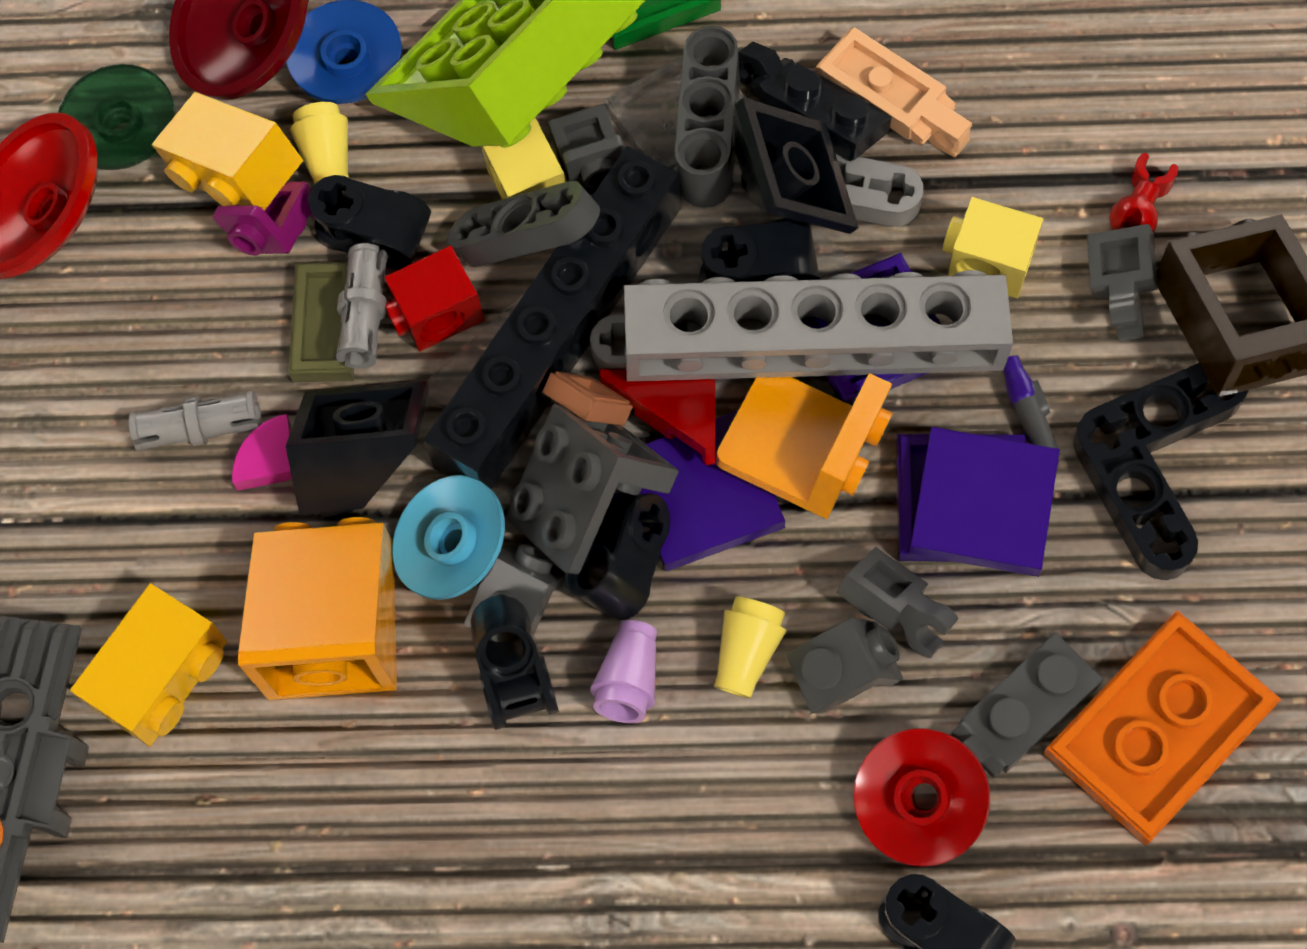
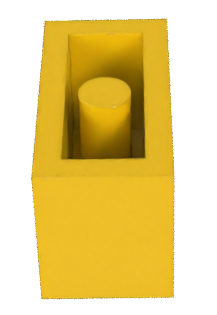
[151,92,304,210]
[69,583,228,747]

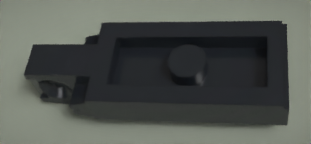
[738,42,892,162]

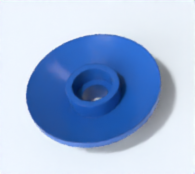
[286,0,402,104]

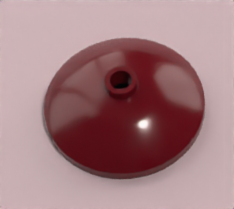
[169,0,309,100]

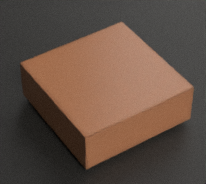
[542,371,633,426]

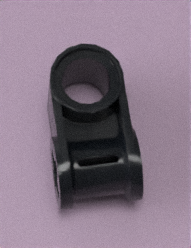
[308,175,431,270]
[699,218,820,283]
[565,493,670,621]
[470,595,559,730]
[878,874,1016,949]

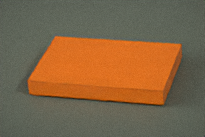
[1043,610,1281,846]

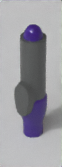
[1003,355,1061,467]

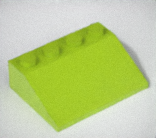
[365,0,646,148]

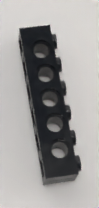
[423,146,682,489]

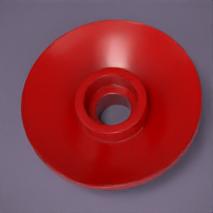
[854,728,990,867]

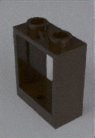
[1157,214,1307,397]

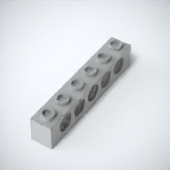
[624,270,1013,382]

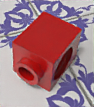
[384,245,485,352]

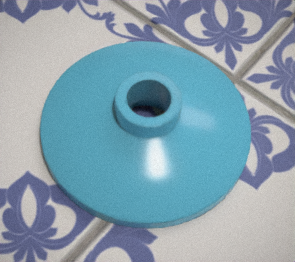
[392,475,505,600]

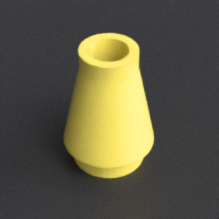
[290,102,349,192]
[714,596,787,699]

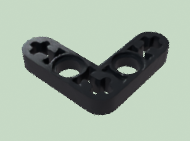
[1073,363,1248,580]

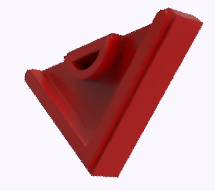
[600,369,716,466]

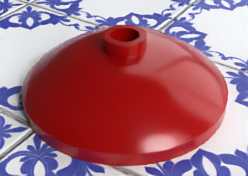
[0,113,98,279]

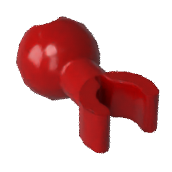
[1109,153,1179,232]

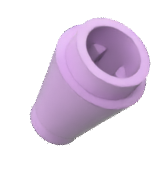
[590,620,657,723]

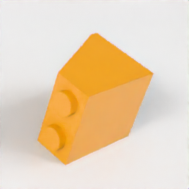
[238,517,397,700]

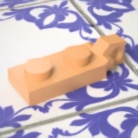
[815,27,972,158]

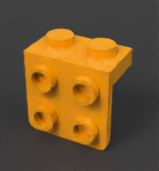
[715,373,893,519]

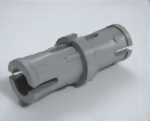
[336,243,388,369]
[129,391,262,451]

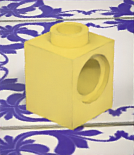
[481,117,565,199]
[942,197,1044,299]

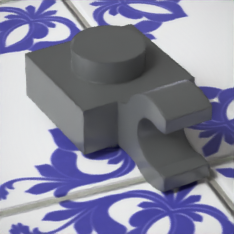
[1087,224,1158,341]
[836,547,958,658]

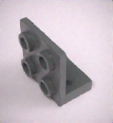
[507,404,679,575]

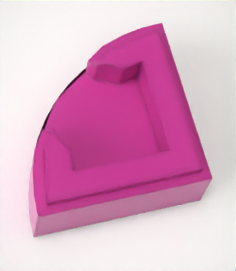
[232,414,292,491]

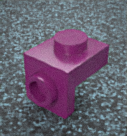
[212,182,312,256]

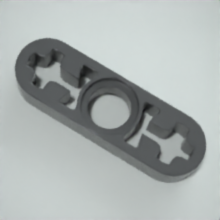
[447,181,600,267]

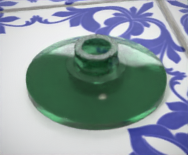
[58,64,176,170]

